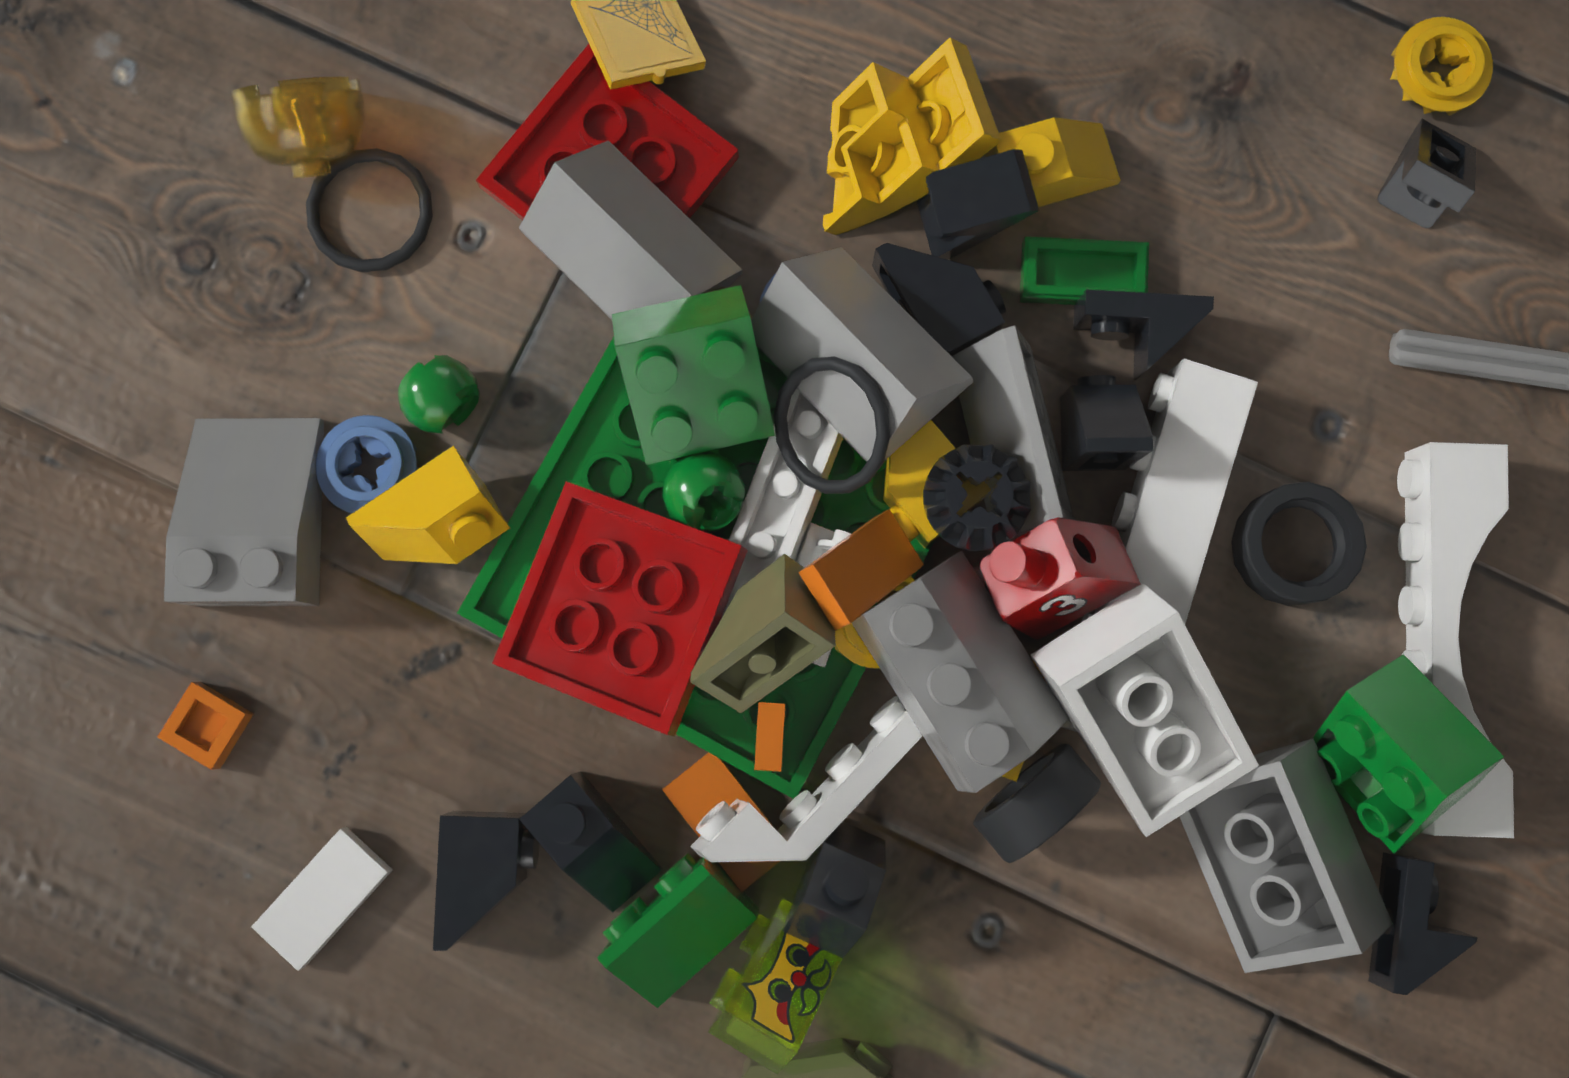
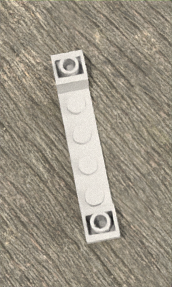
[690,567,985,862]

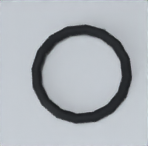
[306,148,433,272]
[773,356,890,494]

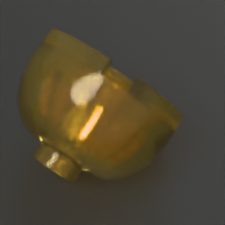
[230,76,365,179]

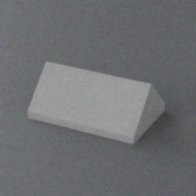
[519,141,742,320]
[751,247,973,462]
[952,326,1075,538]

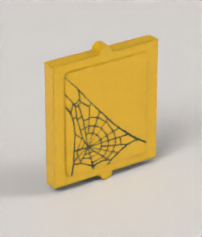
[571,0,706,90]

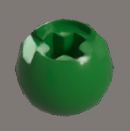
[397,355,480,434]
[662,451,745,533]

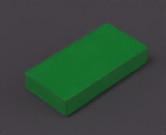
[1020,236,1149,305]

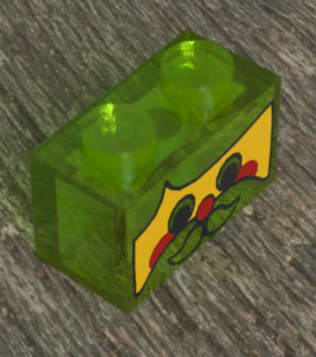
[708,898,842,1074]

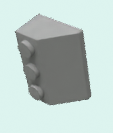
[852,551,1069,793]
[1179,738,1393,973]

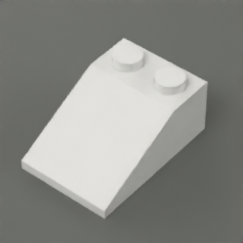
[1031,583,1259,837]

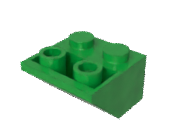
[1312,654,1504,854]
[597,852,759,1008]

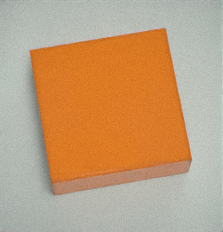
[157,682,254,770]
[754,702,785,772]

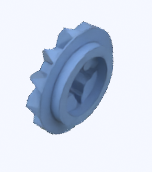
[316,415,418,513]

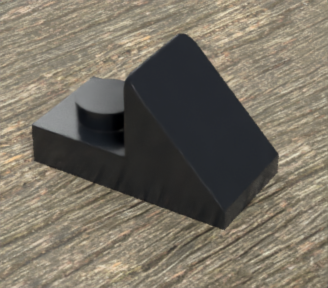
[1377,119,1476,228]
[917,149,1039,259]
[1073,289,1214,380]
[1368,852,1478,995]

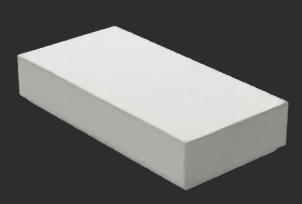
[251,827,393,971]

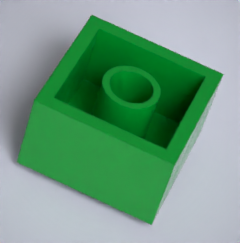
[612,285,775,465]

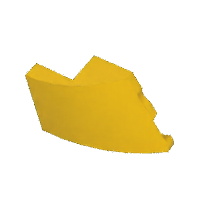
[823,37,1002,235]

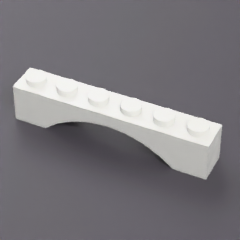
[1397,442,1514,838]

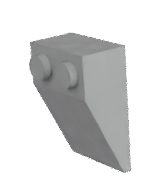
[164,418,324,606]

